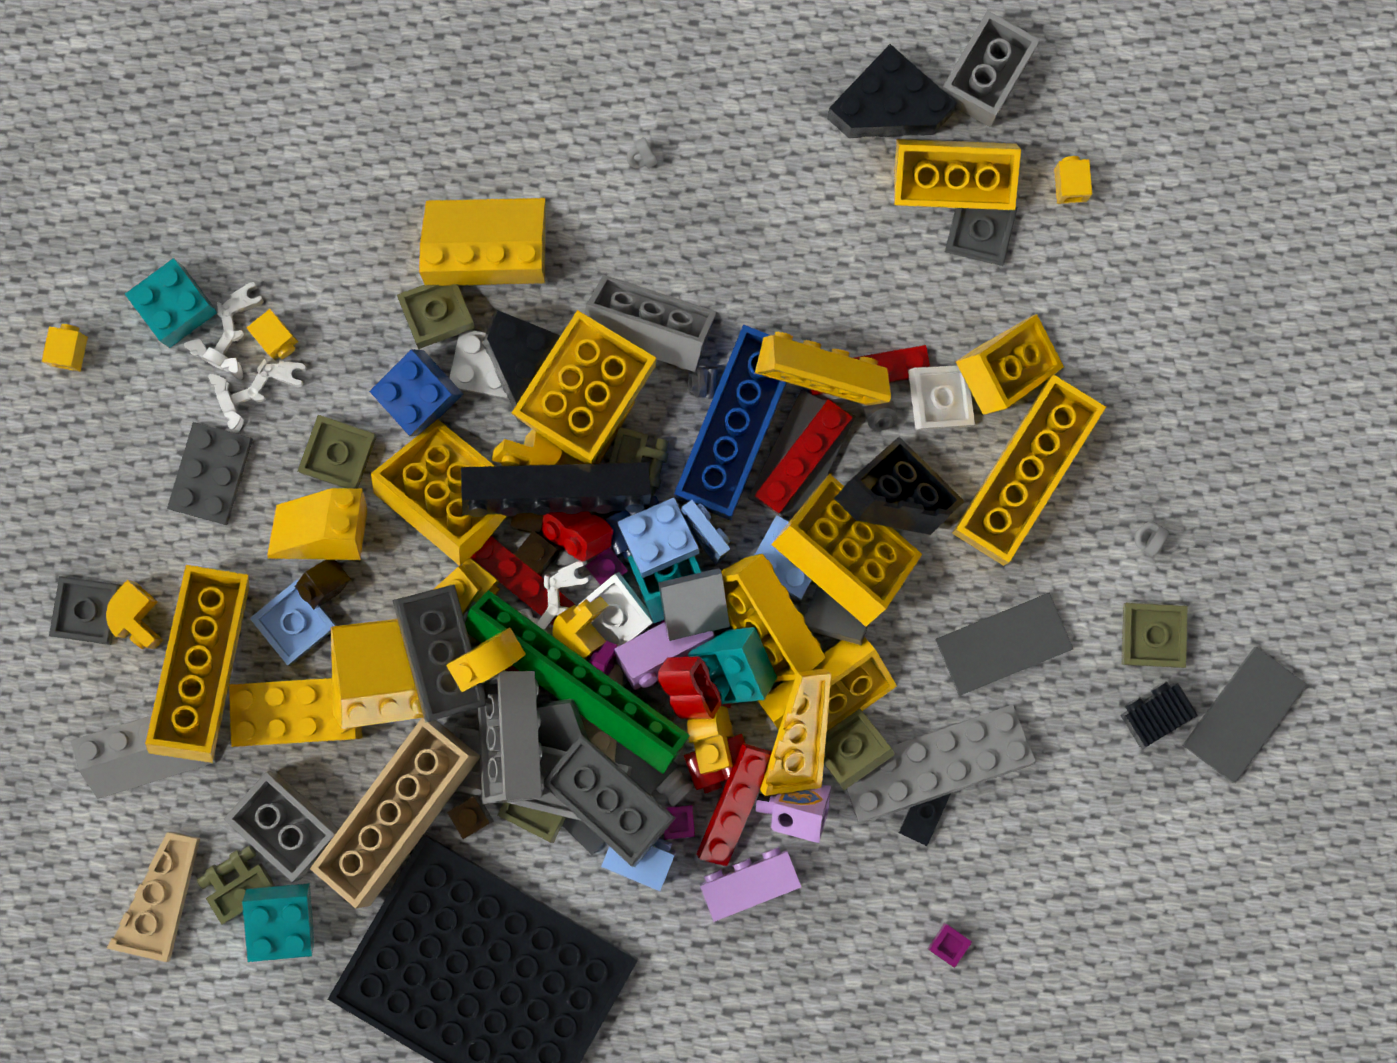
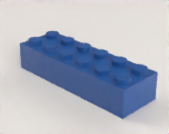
[674,324,787,521]

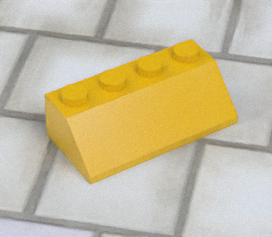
[894,139,1021,210]
[755,332,891,406]
[721,554,826,682]
[757,637,897,731]

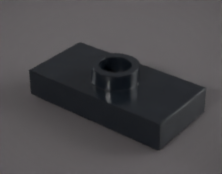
[898,793,951,846]

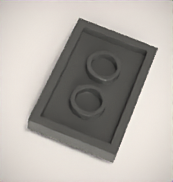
[167,422,253,525]

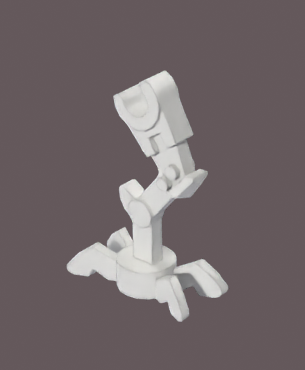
[184,282,264,380]
[208,359,307,434]
[518,560,592,636]

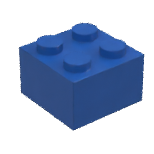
[369,349,463,436]

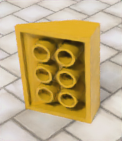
[419,198,546,286]
[511,310,656,464]
[371,419,506,566]
[771,474,922,626]
[331,619,424,729]

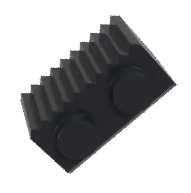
[1120,681,1198,747]

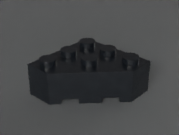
[827,44,957,138]
[482,310,561,424]
[834,437,964,535]

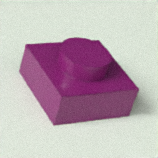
[585,548,628,585]
[589,641,618,676]
[664,805,695,840]
[927,923,972,968]

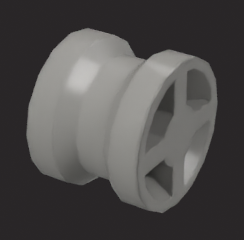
[656,768,694,807]

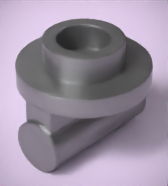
[688,366,718,399]
[863,400,898,431]

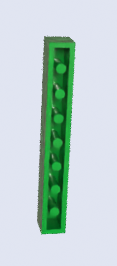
[465,590,690,774]

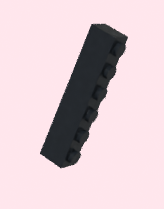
[461,462,651,517]

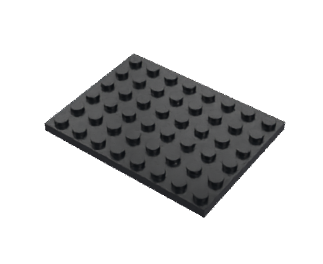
[327,834,638,1063]

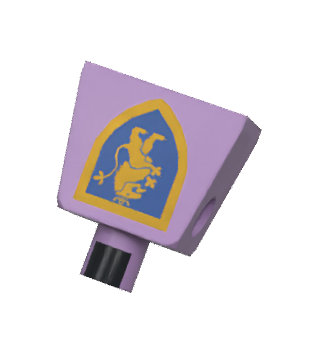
[756,785,831,843]

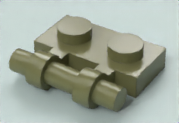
[609,427,669,497]
[197,845,275,925]

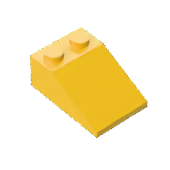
[956,314,1064,415]
[267,488,367,560]

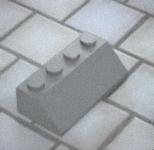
[585,275,717,372]
[478,671,544,804]
[70,715,216,799]

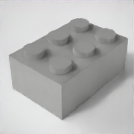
[942,10,1040,127]
[224,771,339,883]

